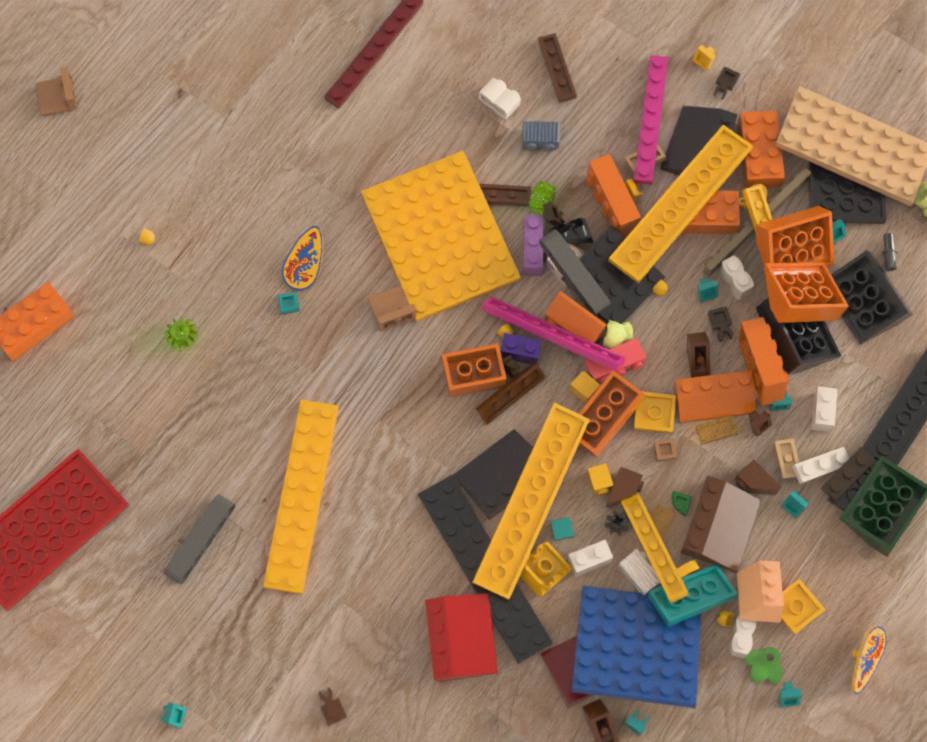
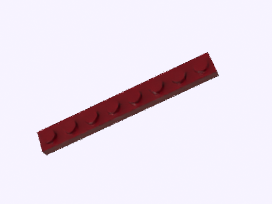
[324,0,423,109]

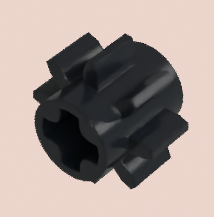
[605,510,630,536]

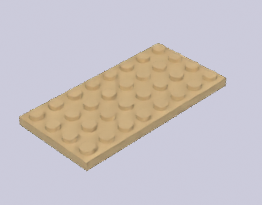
[774,86,927,206]

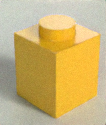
[569,371,601,404]
[587,464,613,496]

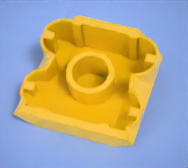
[520,541,572,597]

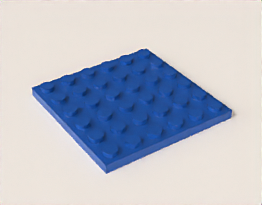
[572,586,701,709]

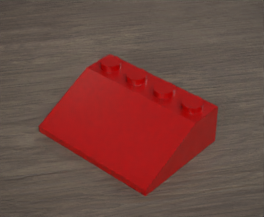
[425,593,498,683]

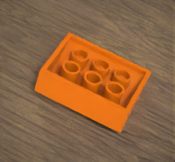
[755,206,834,267]
[764,262,849,323]

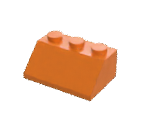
[545,291,606,344]

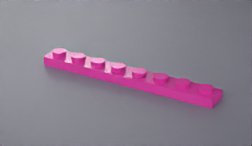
[634,55,668,185]
[481,296,625,371]

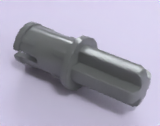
[882,233,897,271]

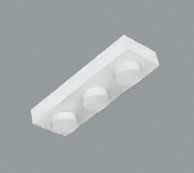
[792,447,849,484]

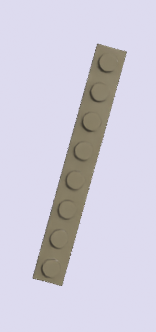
[703,168,811,277]

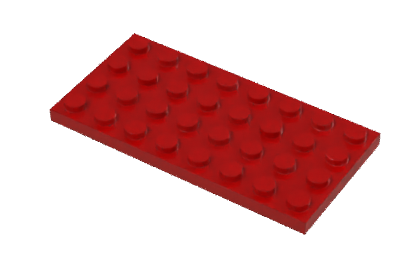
[0,449,129,611]

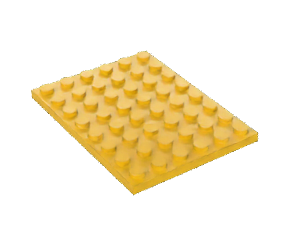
[361,150,521,322]

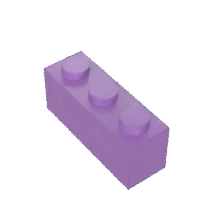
[523,215,543,276]

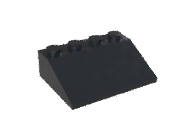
[660,105,738,176]
[831,250,913,344]
[756,297,841,375]
[453,429,533,520]

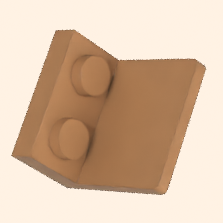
[35,67,78,116]
[368,285,416,331]

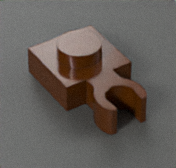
[319,687,347,726]

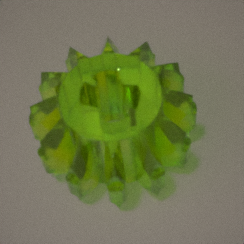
[529,181,556,214]
[165,317,198,351]

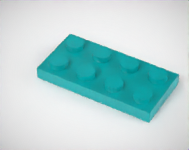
[648,564,738,627]

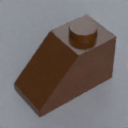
[687,332,710,378]
[734,459,781,495]
[606,467,644,508]
[582,699,619,742]

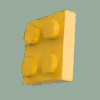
[634,391,676,434]
[781,579,826,635]

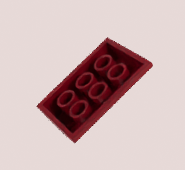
[540,636,594,708]

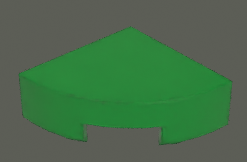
[672,491,692,516]

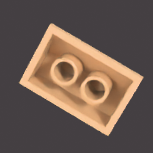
[736,560,784,623]

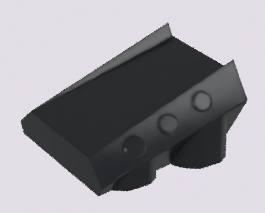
[549,218,594,243]

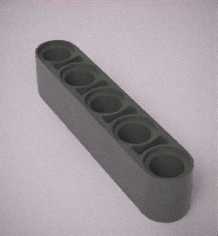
[539,229,610,316]
[164,494,235,585]

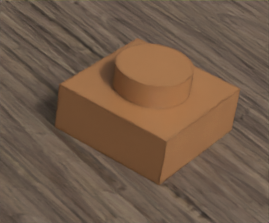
[654,439,677,462]

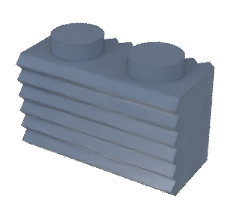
[522,121,559,151]

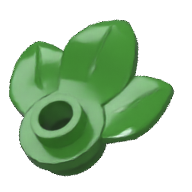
[744,647,783,685]

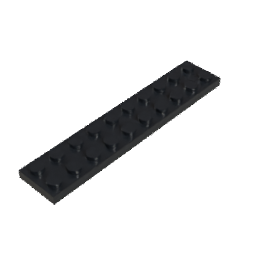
[827,349,927,511]
[418,475,553,664]

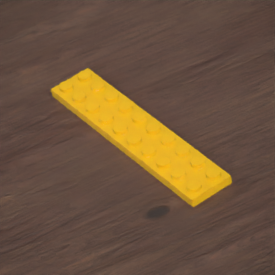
[608,125,753,283]
[263,400,339,595]
[472,403,590,600]

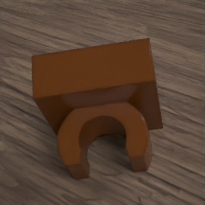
[749,410,772,437]

